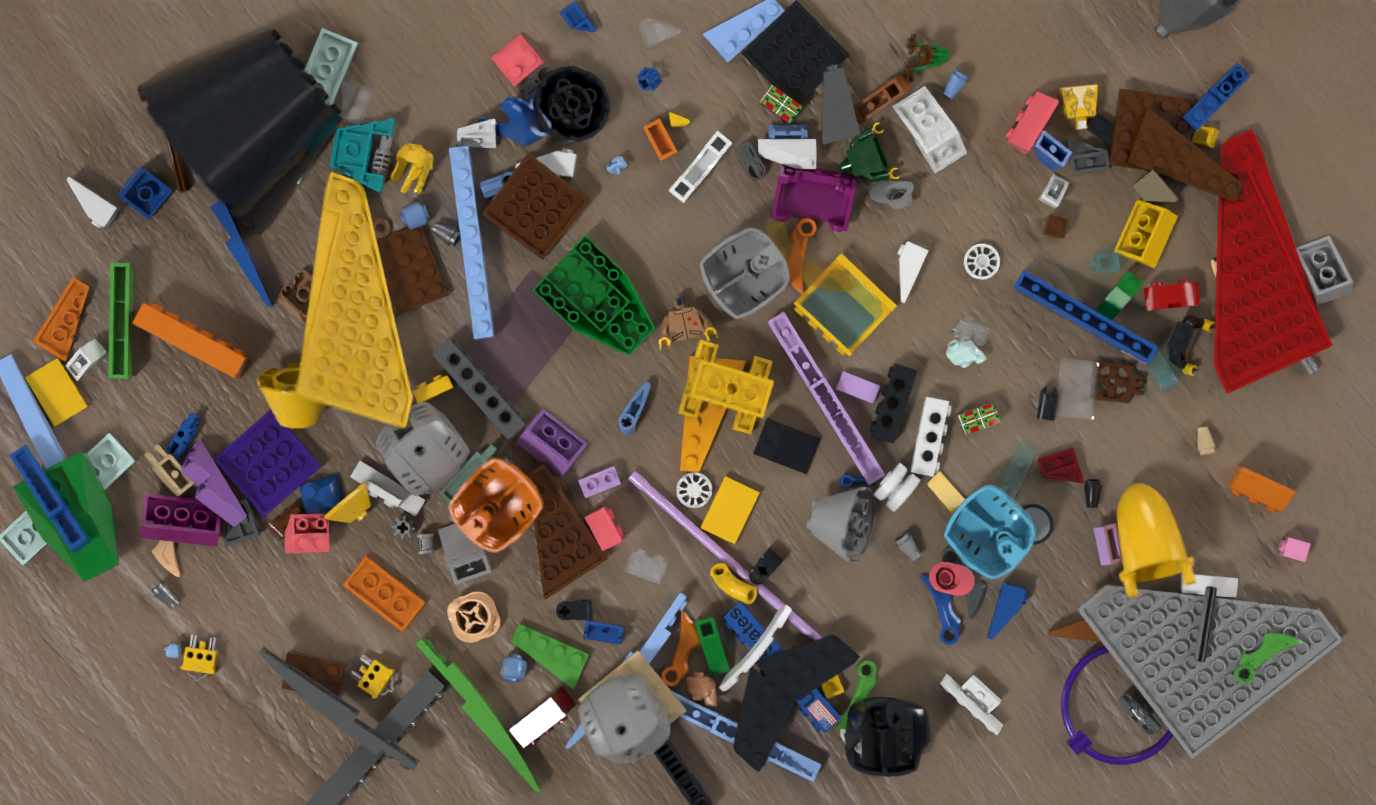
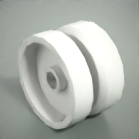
[873,463,920,512]

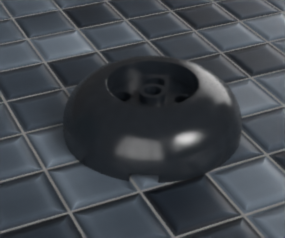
[534,66,610,142]

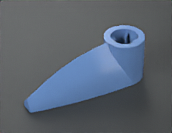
[618,382,651,435]

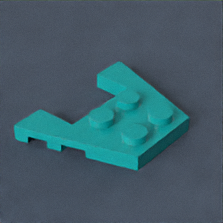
[329,118,396,193]

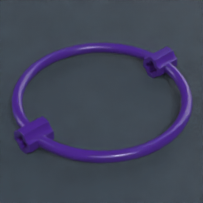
[1061,646,1173,765]

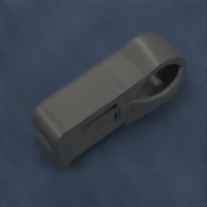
[518,66,554,98]
[735,141,766,180]

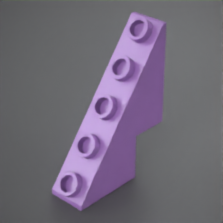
[181,440,247,527]

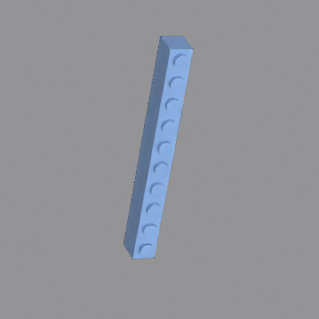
[449,146,495,340]

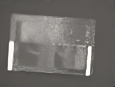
[1055,359,1099,420]

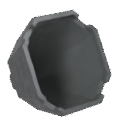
[1155,0,1242,38]

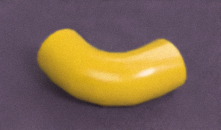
[710,563,757,604]

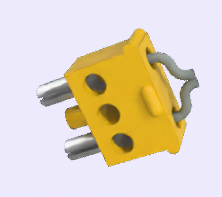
[180,634,218,682]
[349,655,395,699]

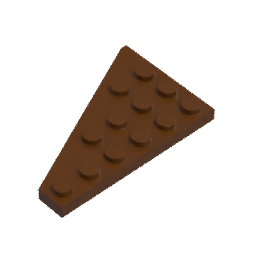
[528,463,608,600]

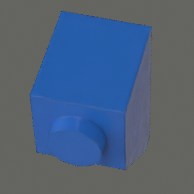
[1033,130,1072,171]

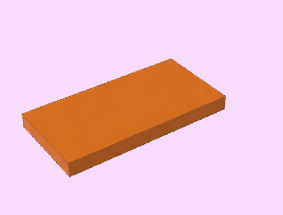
[342,555,426,633]

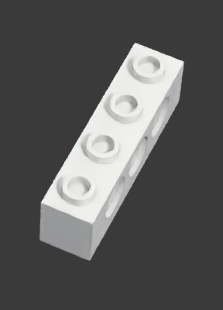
[910,397,951,477]

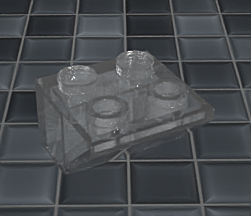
[624,547,668,585]

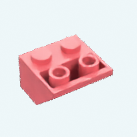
[584,506,625,551]
[285,513,329,553]

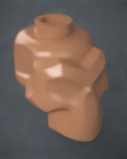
[686,672,717,707]

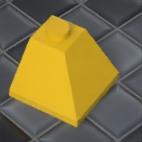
[323,482,371,523]

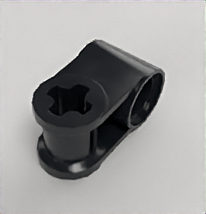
[749,548,784,585]
[556,599,593,620]

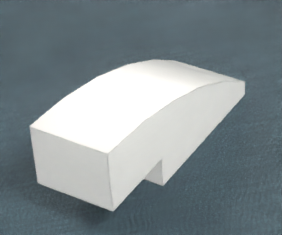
[1180,574,1238,598]

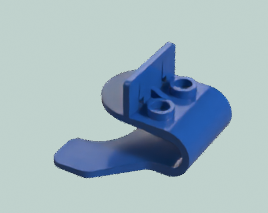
[478,93,551,146]

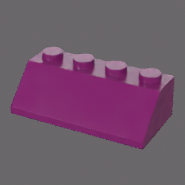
[140,493,221,547]

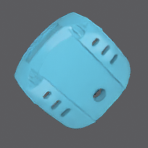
[944,485,1035,579]

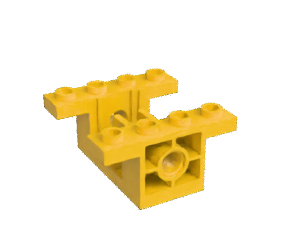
[678,339,774,435]

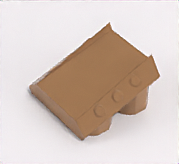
[276,268,313,324]

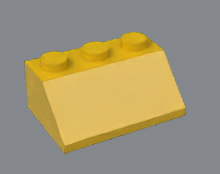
[1114,200,1178,269]

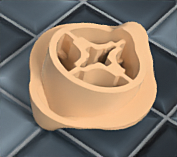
[447,592,501,643]

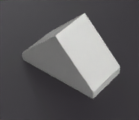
[1038,173,1069,209]

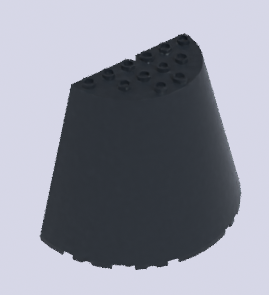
[137,29,342,235]

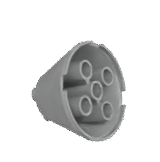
[807,487,876,564]

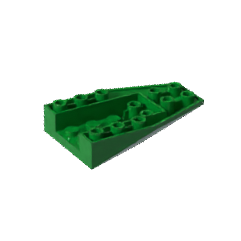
[532,235,656,356]
[12,452,119,582]

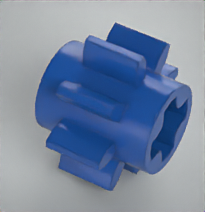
[637,67,662,91]

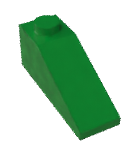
[1095,271,1143,320]

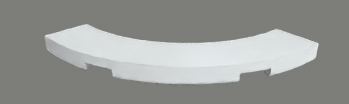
[719,605,792,692]

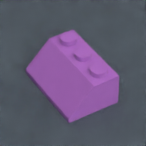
[516,409,588,478]

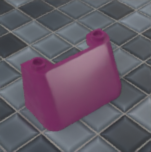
[771,164,856,232]

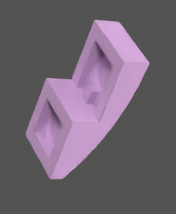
[836,371,881,404]

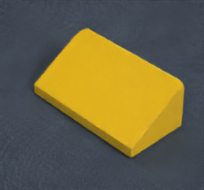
[925,471,965,513]

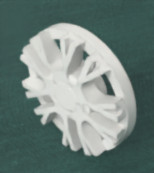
[964,244,1000,280]
[676,472,712,508]

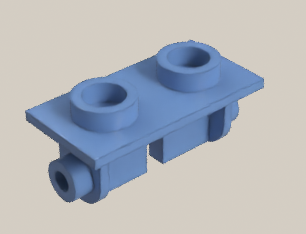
[769,125,807,139]

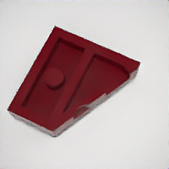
[1036,447,1085,483]

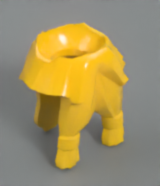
[390,143,434,194]

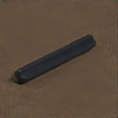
[1194,586,1217,662]

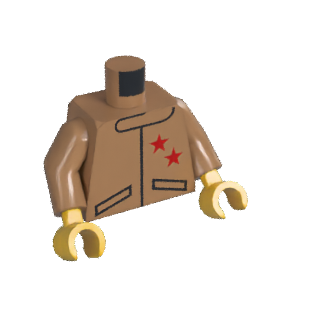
[659,297,718,350]

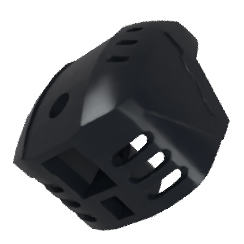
[845,697,931,777]

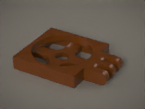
[1090,361,1145,403]

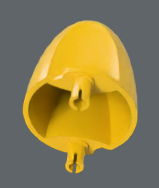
[1117,483,1196,598]

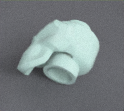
[946,339,987,368]

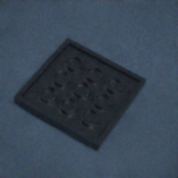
[741,0,850,104]

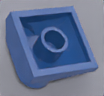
[118,166,173,220]
[300,475,344,514]

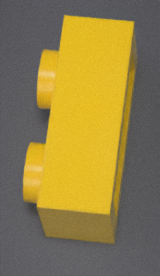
[413,374,455,403]

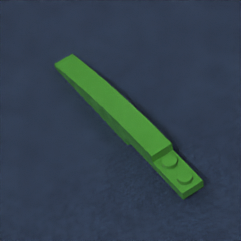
[416,638,541,793]

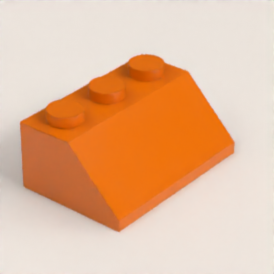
[1227,466,1296,514]

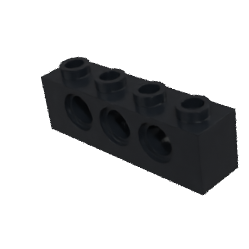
[869,363,918,444]

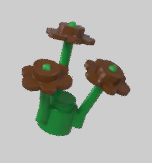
[903,34,949,82]

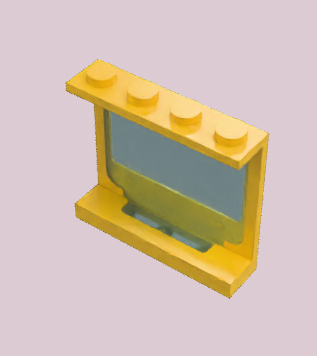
[794,253,897,356]

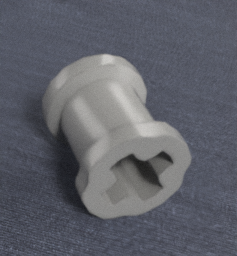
[417,533,436,554]

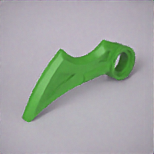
[1233,633,1302,684]
[835,660,877,730]

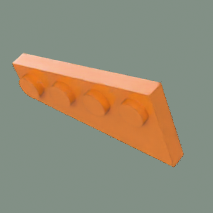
[33,276,90,362]

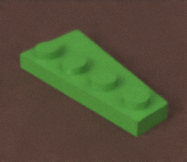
[511,623,589,690]

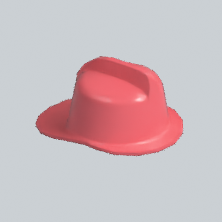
[929,562,975,596]

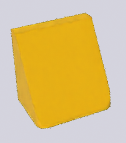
[669,112,690,128]
[1192,125,1219,149]

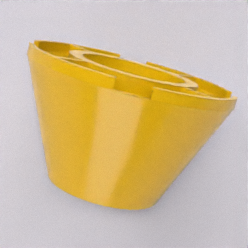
[257,363,326,428]

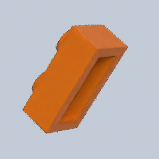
[643,118,678,162]

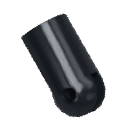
[1037,386,1058,421]

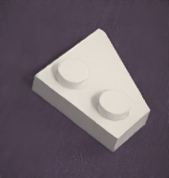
[457,119,497,148]

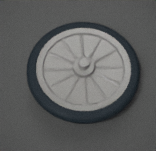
[1022,504,1054,545]

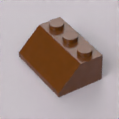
[282,651,346,697]

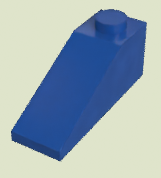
[987,582,1028,640]

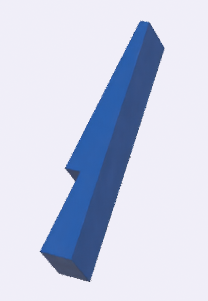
[210,201,274,308]
[9,445,92,553]

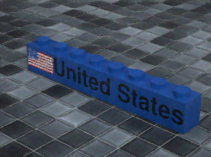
[1013,270,1158,366]
[723,602,841,733]

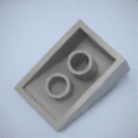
[1296,236,1354,306]

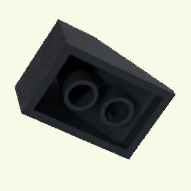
[753,418,820,474]

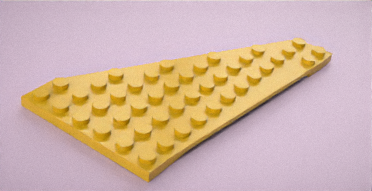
[295,172,413,429]

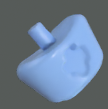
[607,156,627,175]
[164,643,182,659]

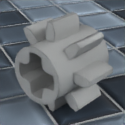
[391,516,416,540]

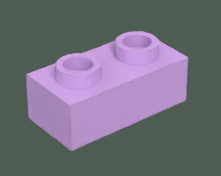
[578,466,621,498]
[1094,523,1122,565]

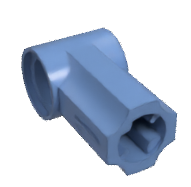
[480,172,512,199]

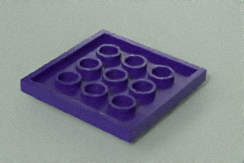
[214,410,323,517]

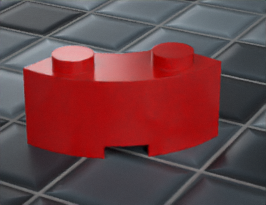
[1144,279,1200,311]

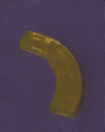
[765,222,851,292]

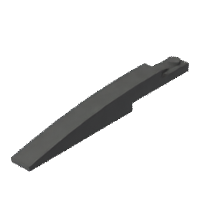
[259,647,420,771]

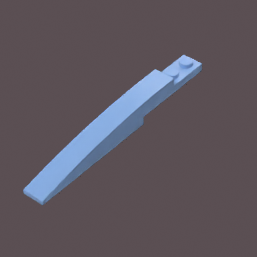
[0,354,66,469]
[565,592,687,749]
[672,691,821,782]

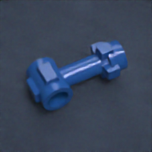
[839,474,876,488]

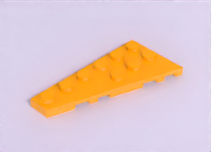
[680,356,747,472]

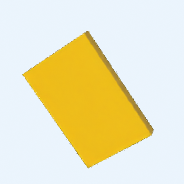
[25,358,88,427]
[700,476,760,544]

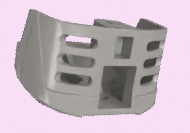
[700,228,789,319]
[376,402,470,496]
[578,674,670,764]

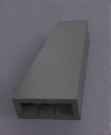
[821,64,860,145]

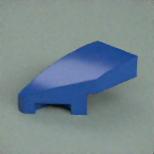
[559,1,596,32]

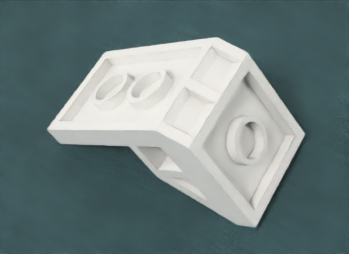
[892,86,967,174]

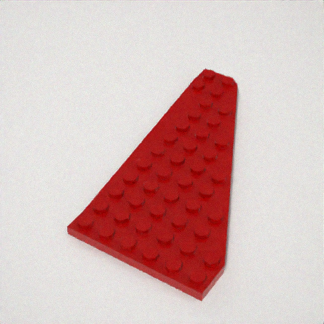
[1213,129,1333,394]

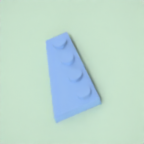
[703,0,785,63]

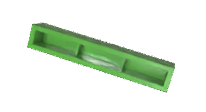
[108,263,134,379]

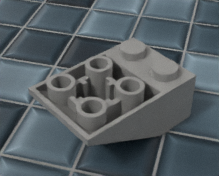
[438,524,493,585]

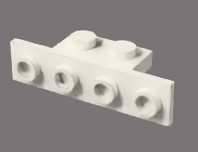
[350,461,426,517]
[940,673,1003,735]

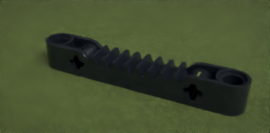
[653,739,712,805]

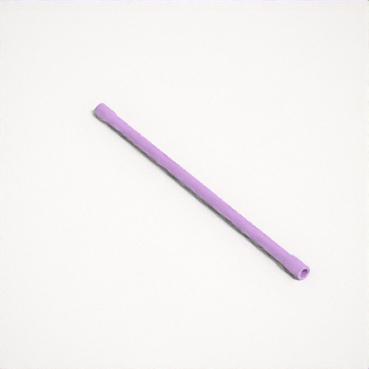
[628,471,822,641]

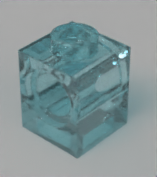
[1090,252,1120,274]

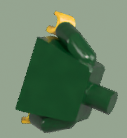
[840,122,900,182]

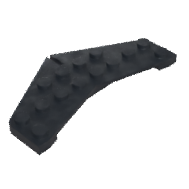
[733,635,860,772]

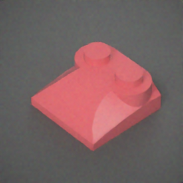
[491,34,545,88]

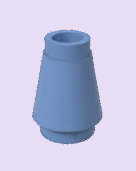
[943,69,968,99]

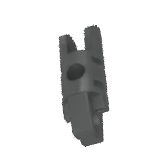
[1119,692,1161,735]

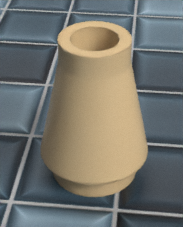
[1197,427,1216,456]

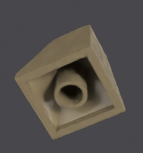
[1130,170,1178,204]

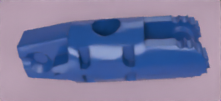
[165,413,202,461]

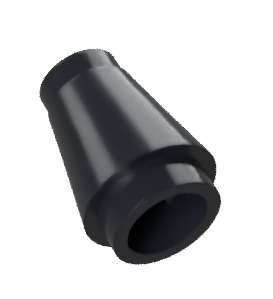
[1083,479,1103,508]

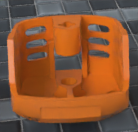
[449,457,543,552]

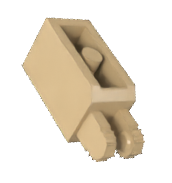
[145,444,195,497]

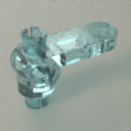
[1145,339,1180,394]

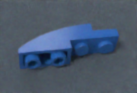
[1183,63,1250,131]

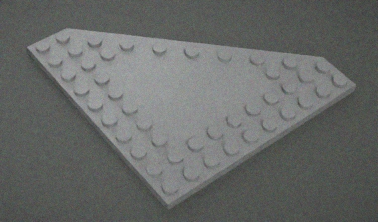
[1076,584,1343,759]

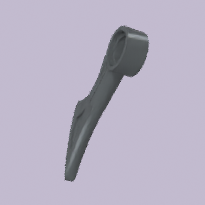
[941,546,986,619]

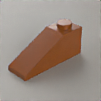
[853,74,913,124]
[1048,618,1101,642]

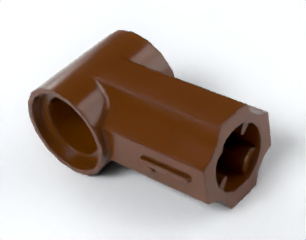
[266,502,306,541]

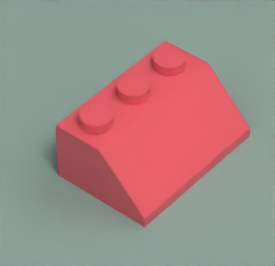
[1005,91,1059,154]

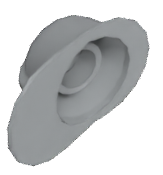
[870,181,914,209]

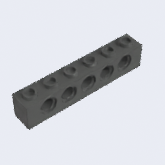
[432,339,526,440]

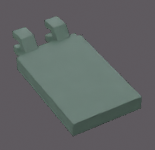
[438,444,513,504]

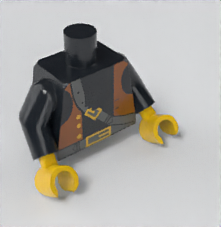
[1167,315,1215,376]

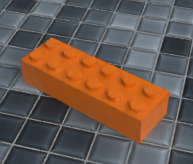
[132,302,251,379]

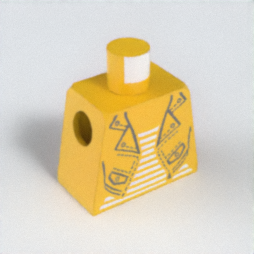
[1059,84,1098,130]

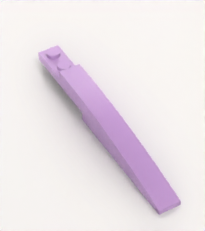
[768,312,885,485]

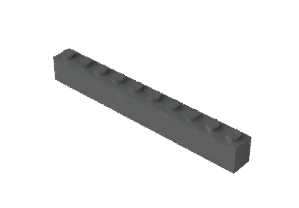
[306,669,446,805]

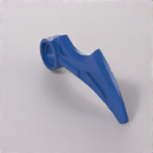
[920,575,961,645]

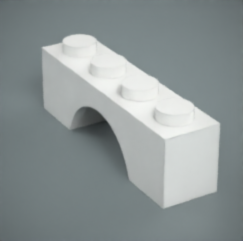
[669,131,732,204]

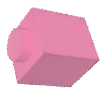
[1278,537,1311,562]

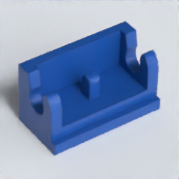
[583,620,624,645]

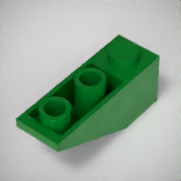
[695,616,730,676]

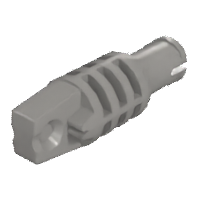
[371,135,394,178]

